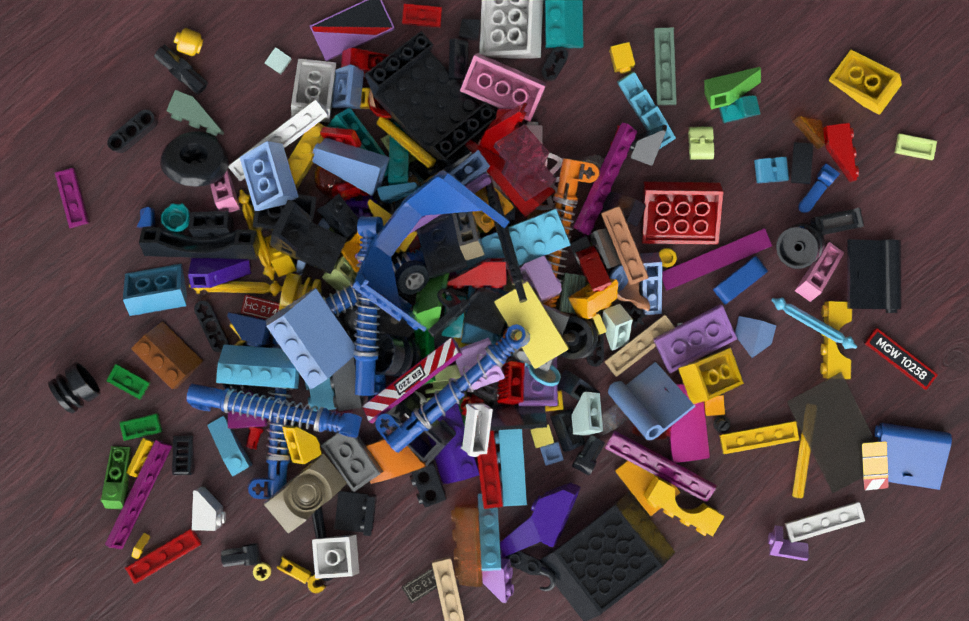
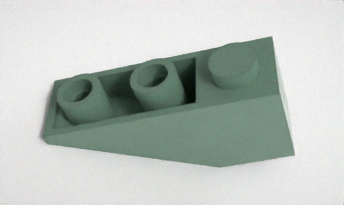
[167,90,224,136]

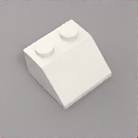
[192,487,226,531]
[312,535,359,579]

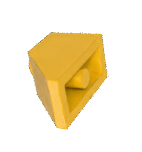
[282,426,322,464]

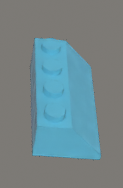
[216,345,299,389]

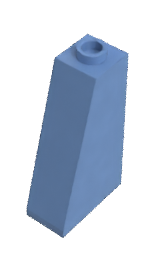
[312,138,389,195]

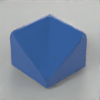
[137,207,156,229]

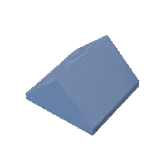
[332,65,364,109]

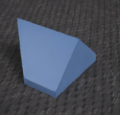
[735,316,776,358]

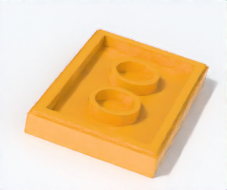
[614,460,681,516]

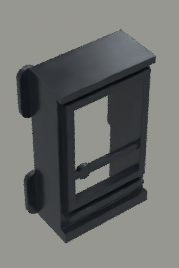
[386,392,456,466]

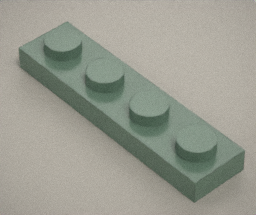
[654,28,676,106]

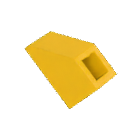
[265,235,297,277]

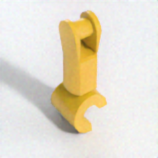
[276,556,326,593]

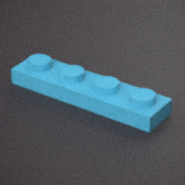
[478,494,501,571]

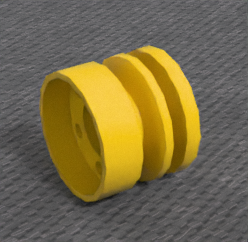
[279,273,322,310]

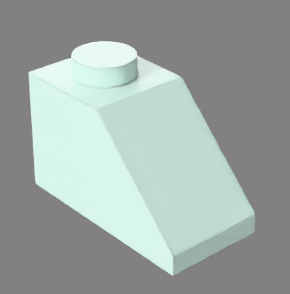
[602,304,632,351]
[572,392,603,436]

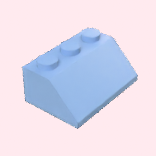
[239,141,298,211]

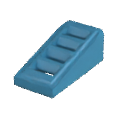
[377,182,421,205]

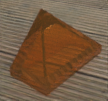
[792,116,825,150]

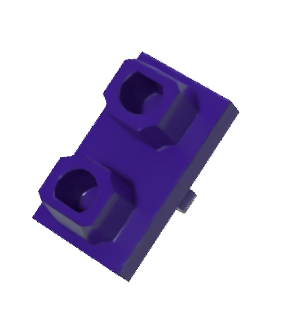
[344,194,377,219]

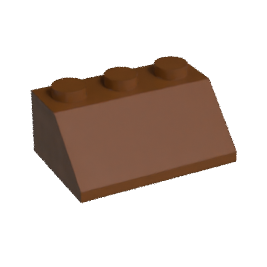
[131,321,204,389]

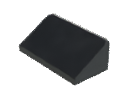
[550,408,585,452]

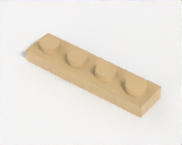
[604,315,675,377]
[431,557,465,621]

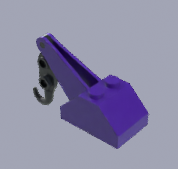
[500,482,581,591]

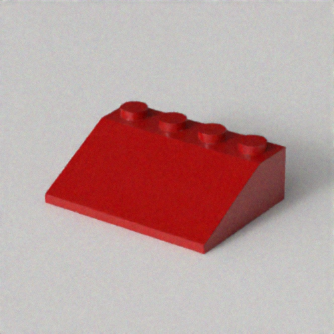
[642,182,723,245]

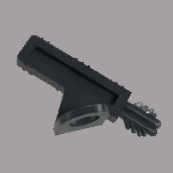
[428,288,481,338]

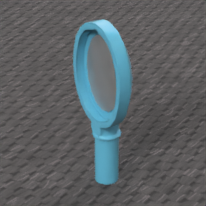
[511,353,561,386]

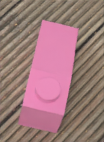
[210,168,240,213]
[795,242,844,302]

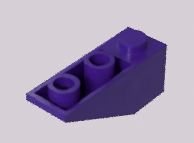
[188,258,251,288]

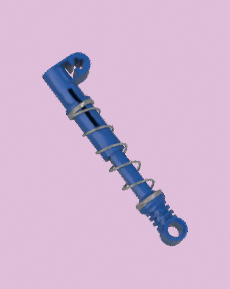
[375,324,530,453]

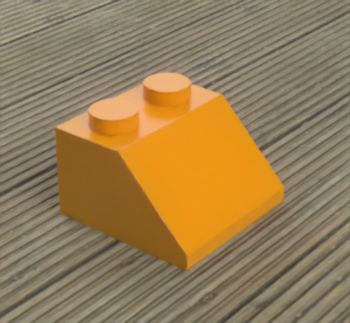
[568,279,618,319]

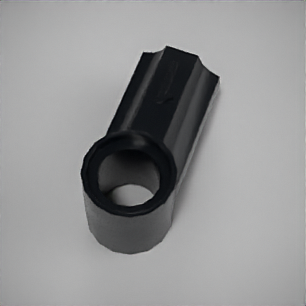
[572,435,605,476]
[221,543,261,567]

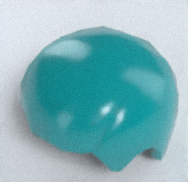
[161,203,190,232]

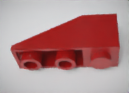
[341,47,389,74]
[479,103,527,156]
[822,123,859,182]
[576,245,612,292]
[447,258,508,288]

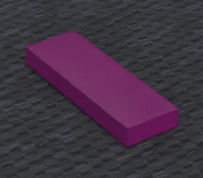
[55,168,89,228]

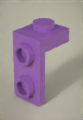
[768,525,809,561]

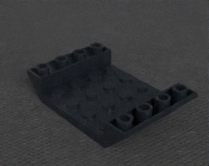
[365,31,497,162]
[539,491,675,621]

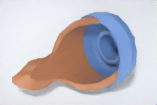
[608,264,650,311]

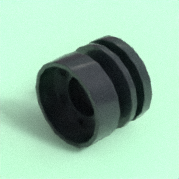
[375,333,421,377]
[48,362,101,414]

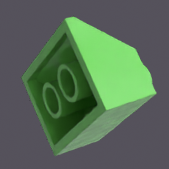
[413,273,450,329]

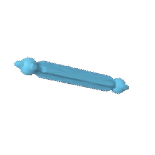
[771,298,857,349]

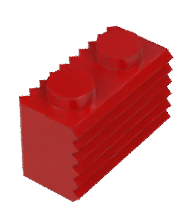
[497,361,525,405]

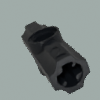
[154,44,209,95]

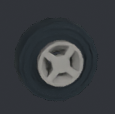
[395,260,429,294]

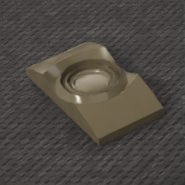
[263,453,347,533]

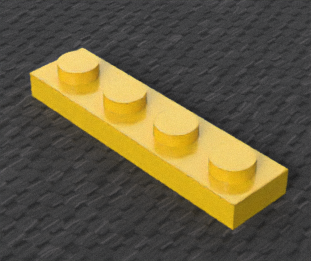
[719,421,799,454]

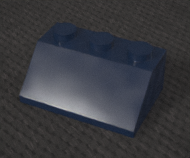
[227,312,272,347]

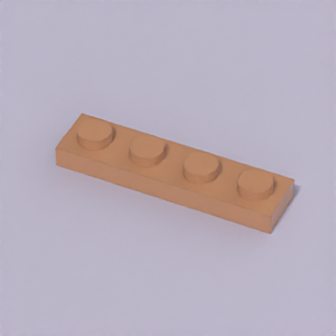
[601,205,649,285]

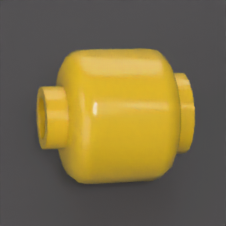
[174,28,204,56]

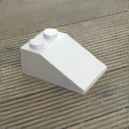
[291,59,336,123]

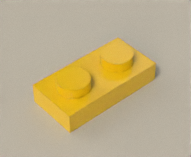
[126,438,155,477]

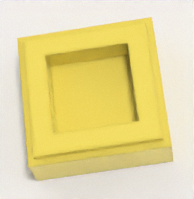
[592,314,607,335]
[530,424,554,448]

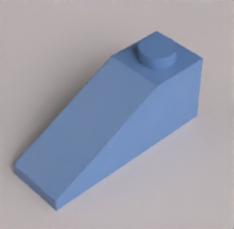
[640,252,662,315]

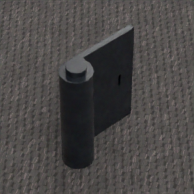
[847,239,901,313]

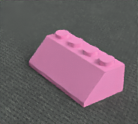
[460,53,547,121]

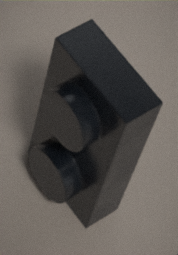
[449,38,468,80]

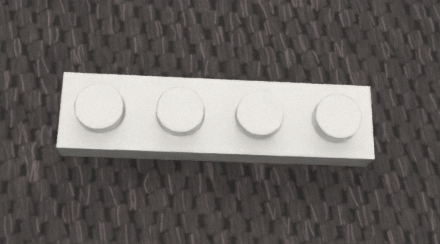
[785,502,865,543]

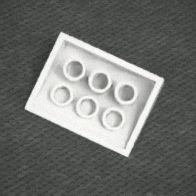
[479,0,543,59]

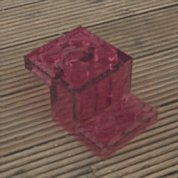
[494,124,556,201]

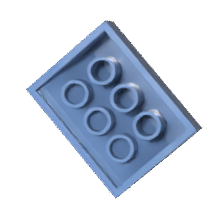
[266,288,356,389]

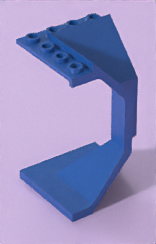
[352,170,509,331]

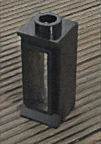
[809,208,864,235]

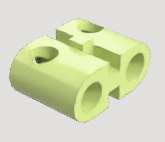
[688,127,714,160]

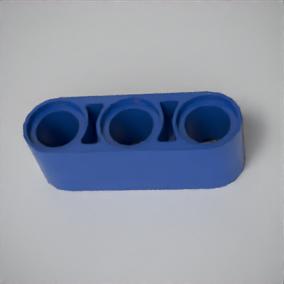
[713,256,768,305]

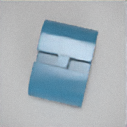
[754,157,789,184]

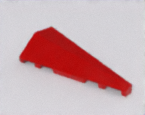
[465,140,555,218]

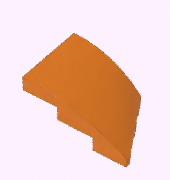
[365,438,426,484]

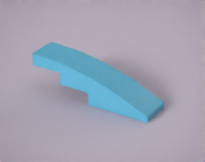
[617,72,676,149]

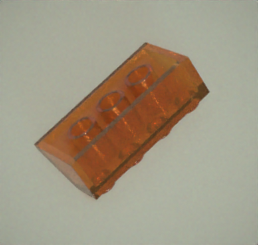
[451,504,482,587]

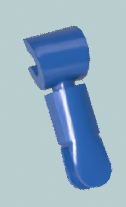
[798,164,840,213]

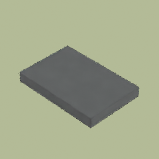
[321,432,383,492]

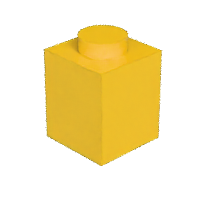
[609,42,635,74]

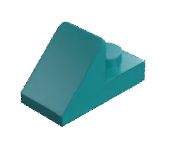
[719,95,761,123]

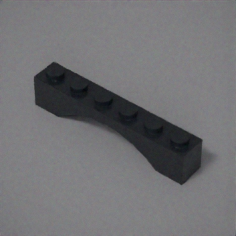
[139,227,260,259]

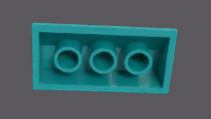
[544,0,583,49]

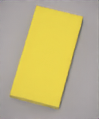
[494,281,569,369]

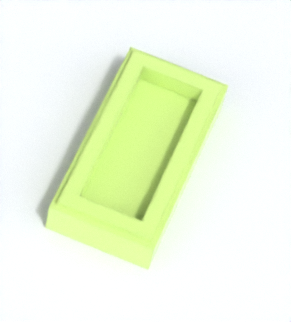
[894,134,937,160]

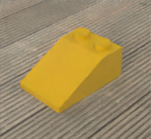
[829,50,902,115]
[678,348,744,404]

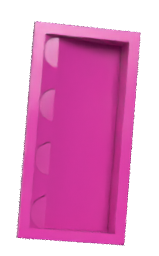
[665,384,710,463]

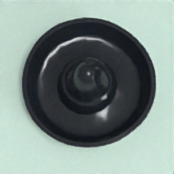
[160,131,229,187]

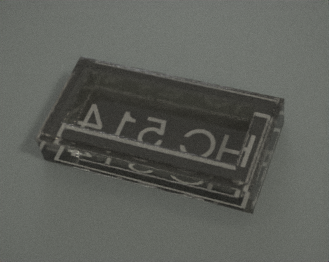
[402,567,437,604]

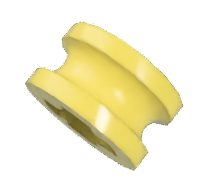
[253,562,272,581]

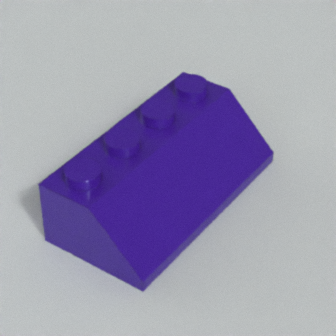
[428,403,479,485]

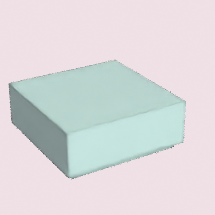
[265,47,292,75]

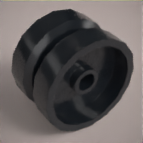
[776,223,825,269]

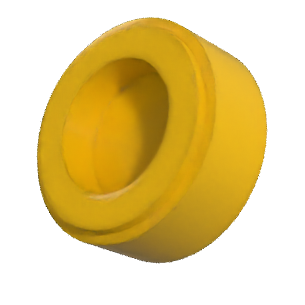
[658,248,677,268]

